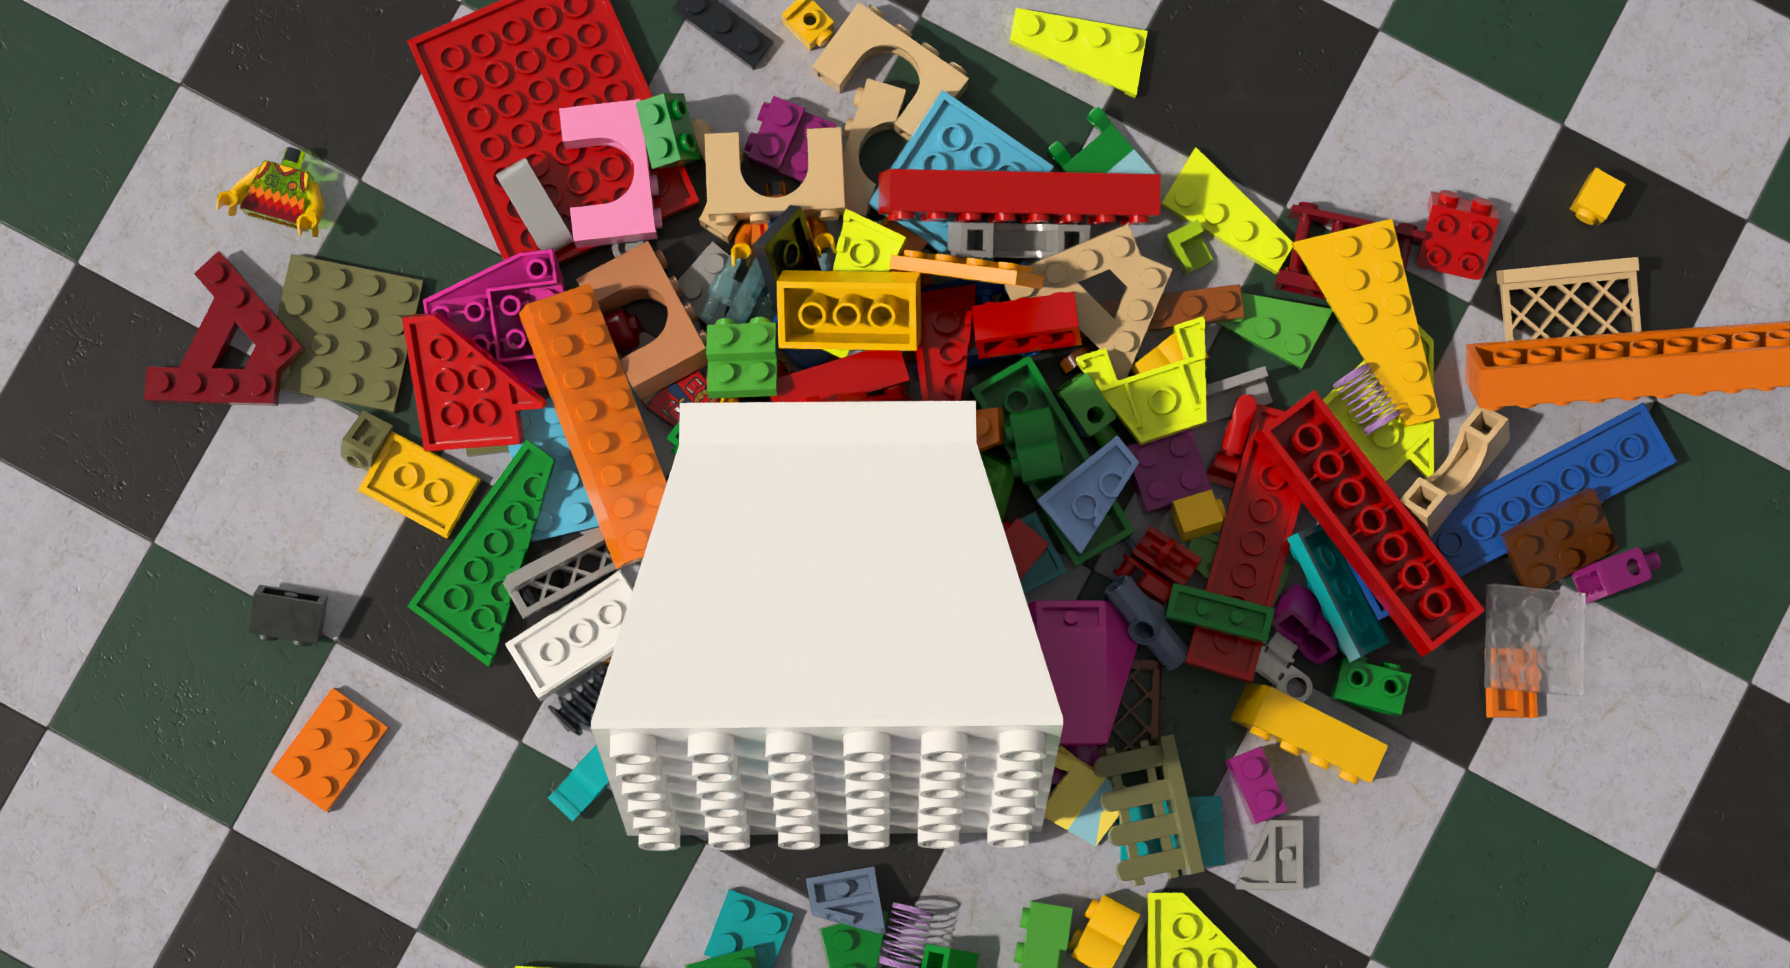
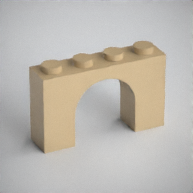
[812,2,969,141]
[704,127,845,226]

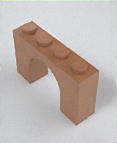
[576,241,708,400]

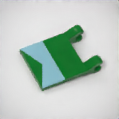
[1047,106,1155,174]

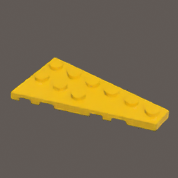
[1291,219,1440,426]

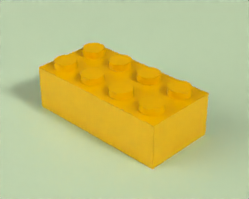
[777,270,921,351]

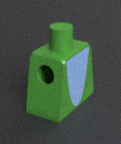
[1052,373,1119,448]

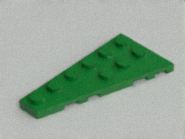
[407,439,556,667]

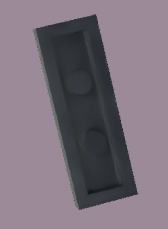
[672,0,773,70]

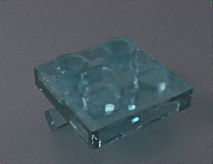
[701,255,765,324]

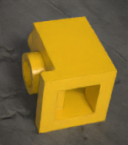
[782,0,834,51]

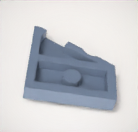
[806,866,886,934]

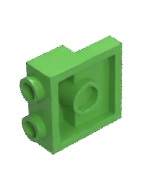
[706,317,779,399]

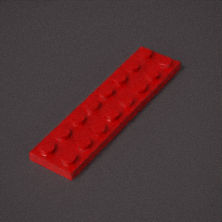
[1184,403,1301,683]

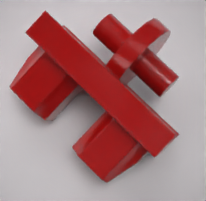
[1131,525,1202,586]

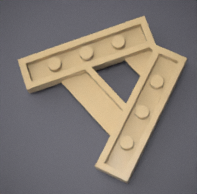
[1004,224,1172,380]

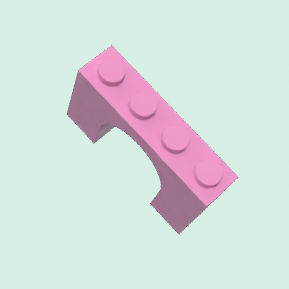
[559,99,663,248]

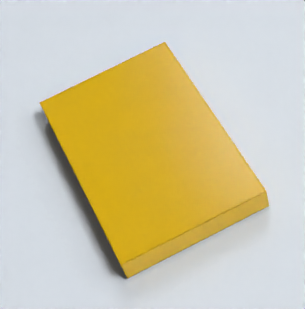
[358,431,482,540]

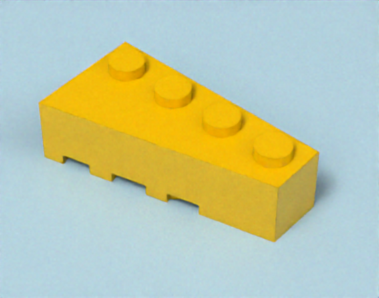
[1230,683,1388,785]

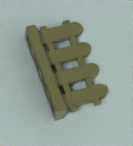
[1092,734,1205,886]

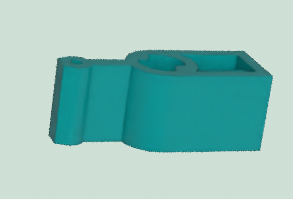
[548,745,610,822]

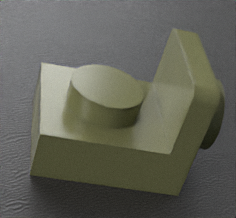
[341,410,393,471]

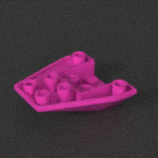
[423,248,565,388]
[1027,601,1138,746]

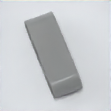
[496,158,574,252]

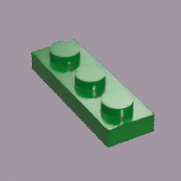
[1165,583,1275,644]

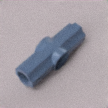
[1104,574,1188,671]

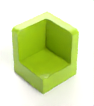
[1165,219,1213,277]

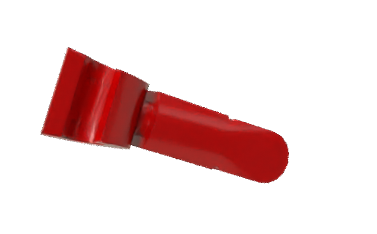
[1206,395,1257,489]
[1113,553,1173,605]

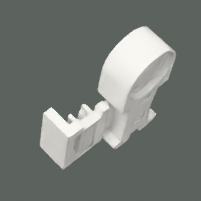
[1255,631,1313,702]

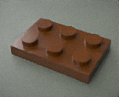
[1500,487,1618,596]

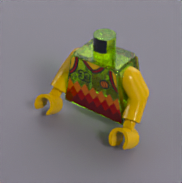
[216,147,325,237]

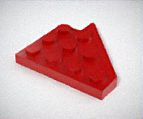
[402,313,547,452]

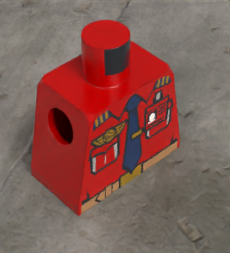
[641,370,720,429]

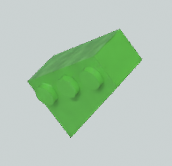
[1014,901,1073,968]

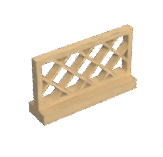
[1496,257,1642,341]

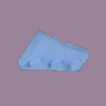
[1036,436,1139,555]

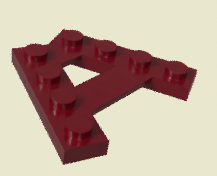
[144,251,306,406]

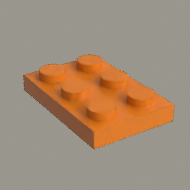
[271,687,390,812]

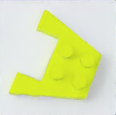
[1076,316,1207,446]

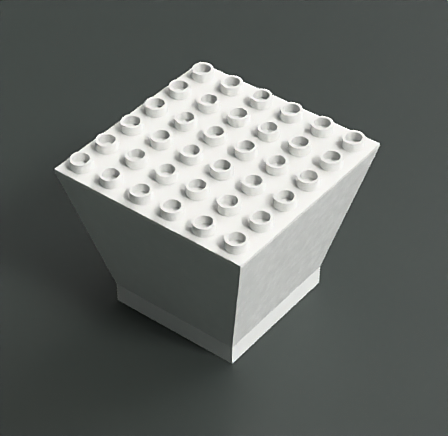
[591,401,1063,851]

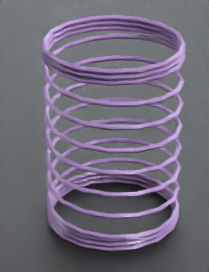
[1333,363,1401,436]
[878,902,934,968]

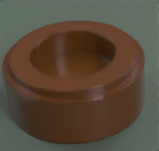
[1060,346,1092,375]

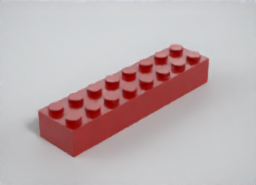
[878,169,1161,225]
[1253,390,1485,657]

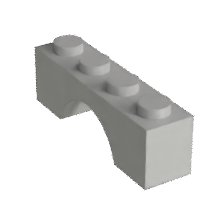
[947,222,1090,258]

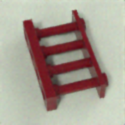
[1273,202,1426,302]

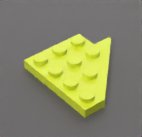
[1323,325,1434,481]
[1147,893,1257,968]

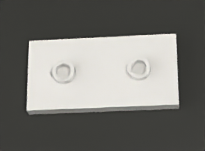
[505,570,633,701]

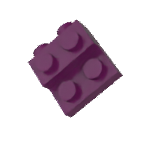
[744,96,836,184]

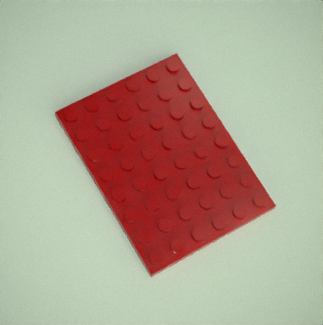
[407,0,700,265]

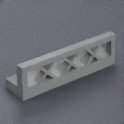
[1192,366,1273,430]
[503,527,616,619]

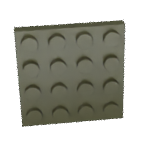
[277,254,425,414]

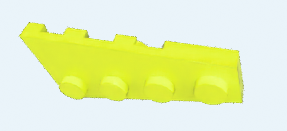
[1010,8,1148,98]
[1160,147,1293,275]
[822,208,908,358]

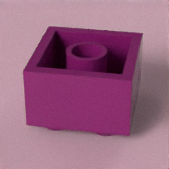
[1126,429,1211,516]

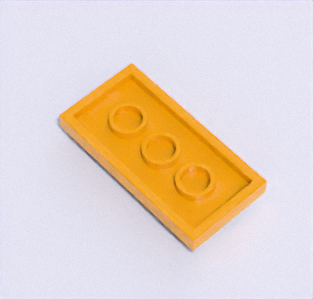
[889,250,1044,289]

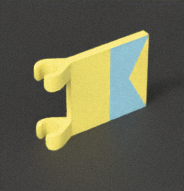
[1044,745,1126,847]

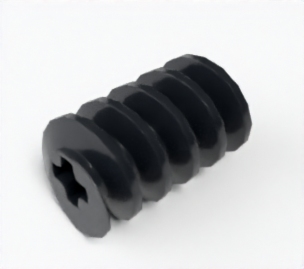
[548,662,608,736]

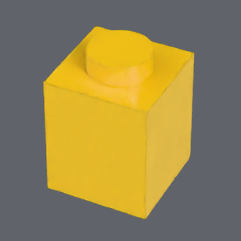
[1570,168,1626,226]
[1170,489,1226,543]

